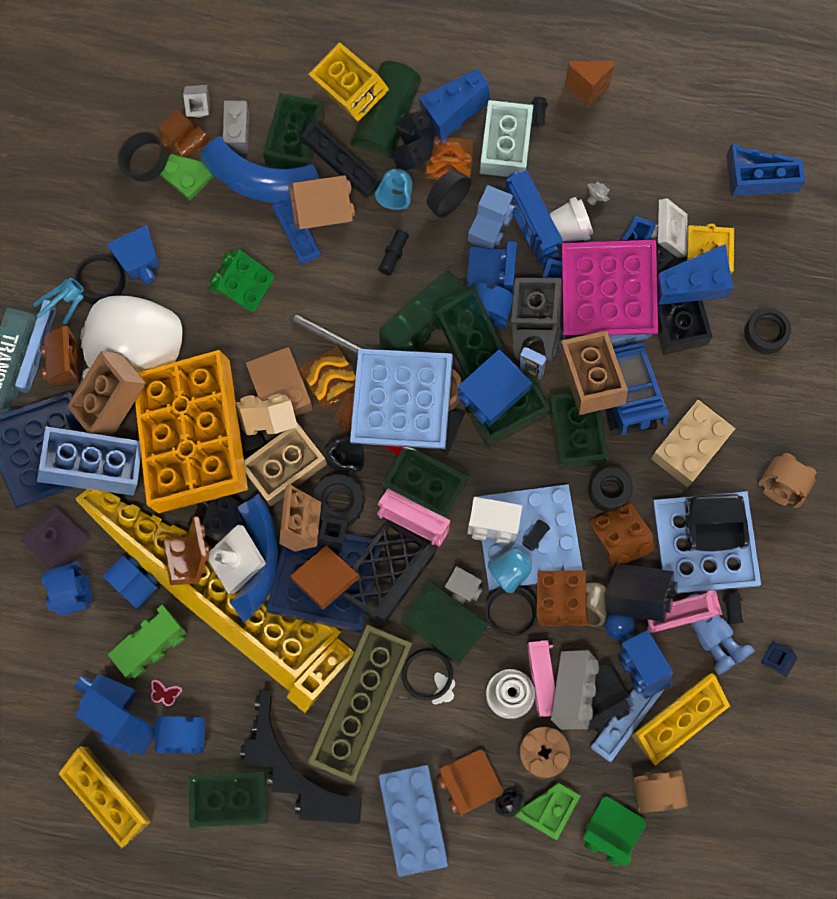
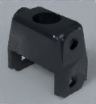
[685,494,749,552]

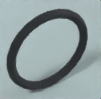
[402,649,453,701]

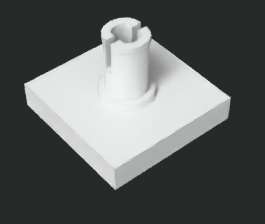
[649,198,687,258]
[209,525,266,594]

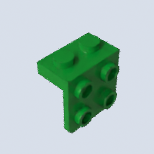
[207,250,274,312]
[580,797,646,868]

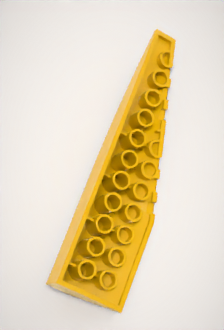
[76,489,340,692]

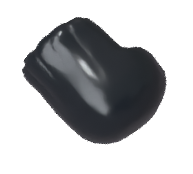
[324,434,364,472]

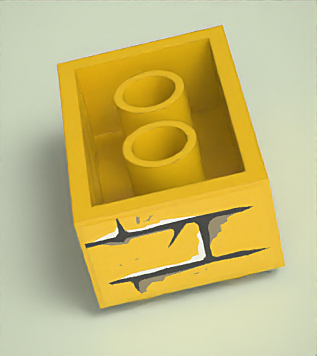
[308,42,389,121]

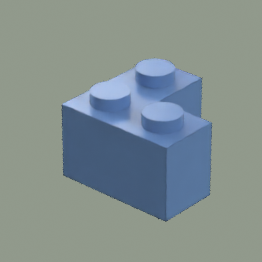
[468,185,515,249]

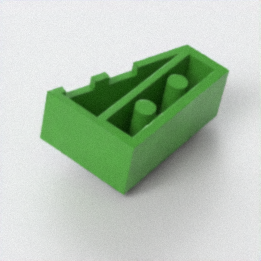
[108,605,187,679]

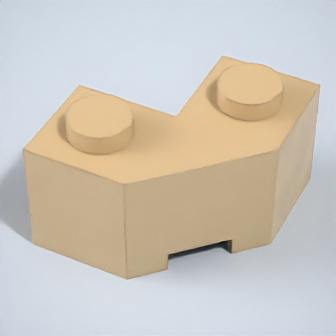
[236,394,298,435]

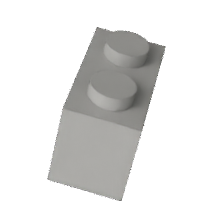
[223,101,249,154]

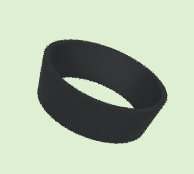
[118,132,168,182]
[427,169,471,218]
[74,255,126,305]
[485,586,537,638]

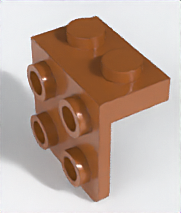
[589,503,655,570]
[436,750,503,816]

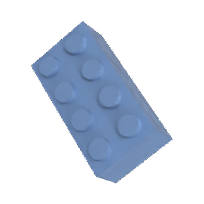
[37,427,141,496]
[379,765,448,877]

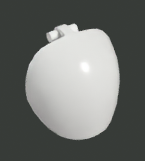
[80,296,182,373]

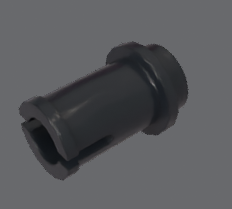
[530,97,548,127]
[522,520,550,551]
[723,594,744,624]

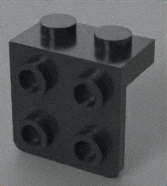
[186,496,248,543]
[587,664,634,733]

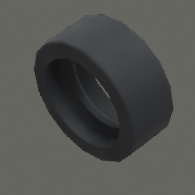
[745,308,791,354]

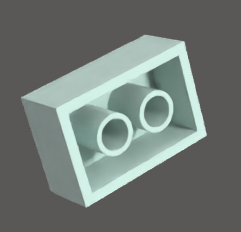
[480,100,533,177]

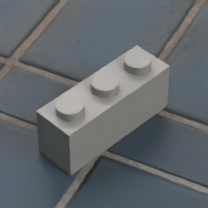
[551,650,599,730]

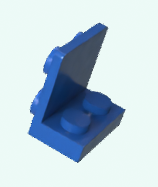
[466,241,517,293]

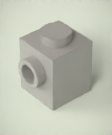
[183,85,210,117]
[444,566,483,605]

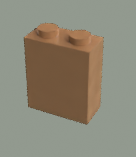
[288,175,355,230]

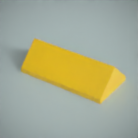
[631,673,730,766]
[58,746,152,848]

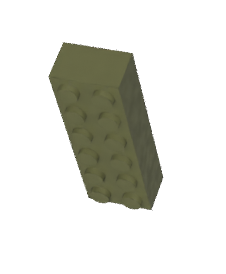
[308,625,412,783]

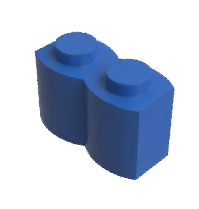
[102,556,159,611]

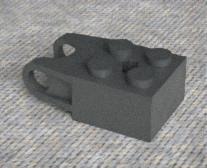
[511,278,563,361]

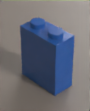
[457,349,532,427]

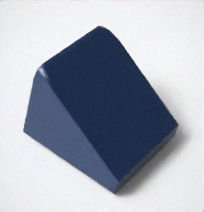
[761,642,797,677]

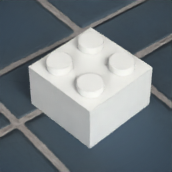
[467,497,522,545]

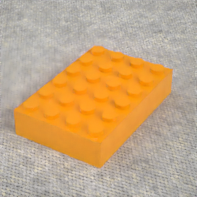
[135,350,248,513]

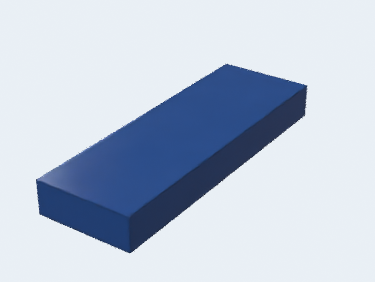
[272,201,321,265]

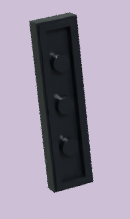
[299,120,381,199]

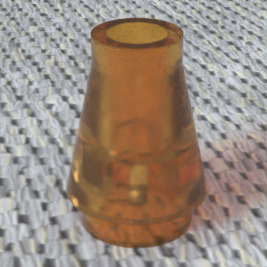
[176,126,210,157]

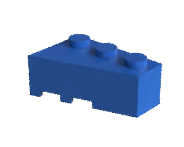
[419,68,490,144]
[727,143,805,196]
[657,244,733,305]
[75,690,155,756]

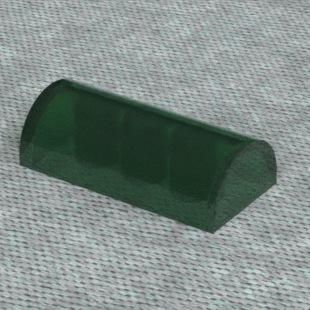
[350,61,421,159]
[432,286,508,379]

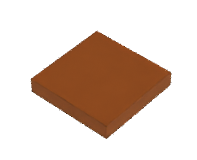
[290,545,359,609]

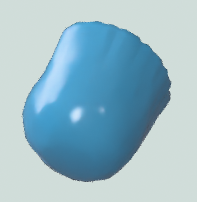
[375,168,413,210]
[488,549,532,593]

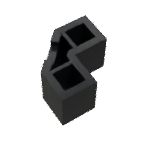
[390,108,435,171]

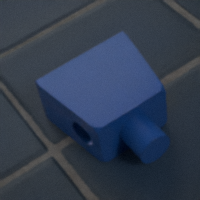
[107,226,160,285]
[75,675,138,710]

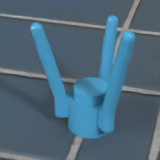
[33,278,84,325]

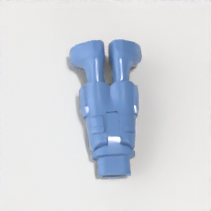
[685,592,755,675]

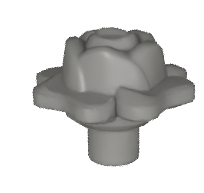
[587,182,610,206]

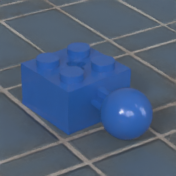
[604,614,673,699]

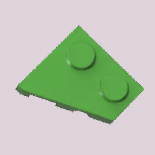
[160,154,214,201]
[515,783,580,840]

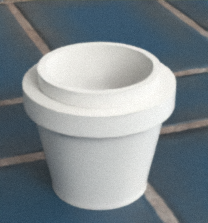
[549,197,594,244]
[486,669,535,719]

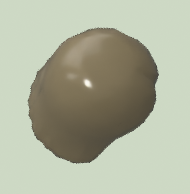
[586,583,607,627]

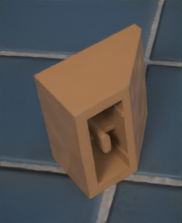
[279,485,321,552]

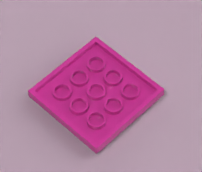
[562,240,658,337]

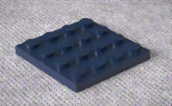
[0,392,87,509]
[266,528,382,633]

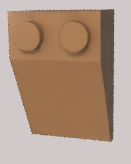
[246,347,313,417]

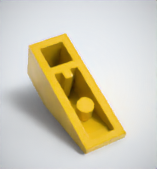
[287,638,355,713]

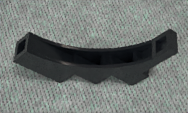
[240,690,362,824]

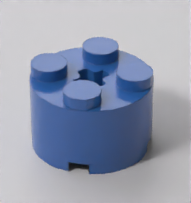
[462,283,513,331]
[41,562,92,616]
[154,717,206,754]

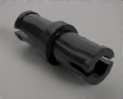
[378,229,409,276]

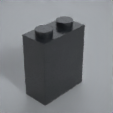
[605,563,678,622]

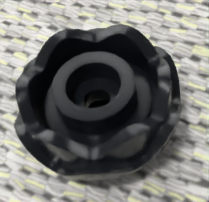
[495,789,524,817]

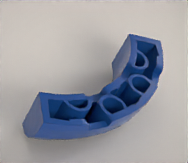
[200,136,319,203]
[541,216,657,281]
[230,493,278,622]

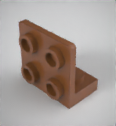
[162,517,209,585]
[537,570,588,627]

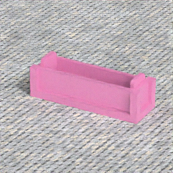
[377,489,450,547]
[647,590,722,633]
[527,640,555,718]

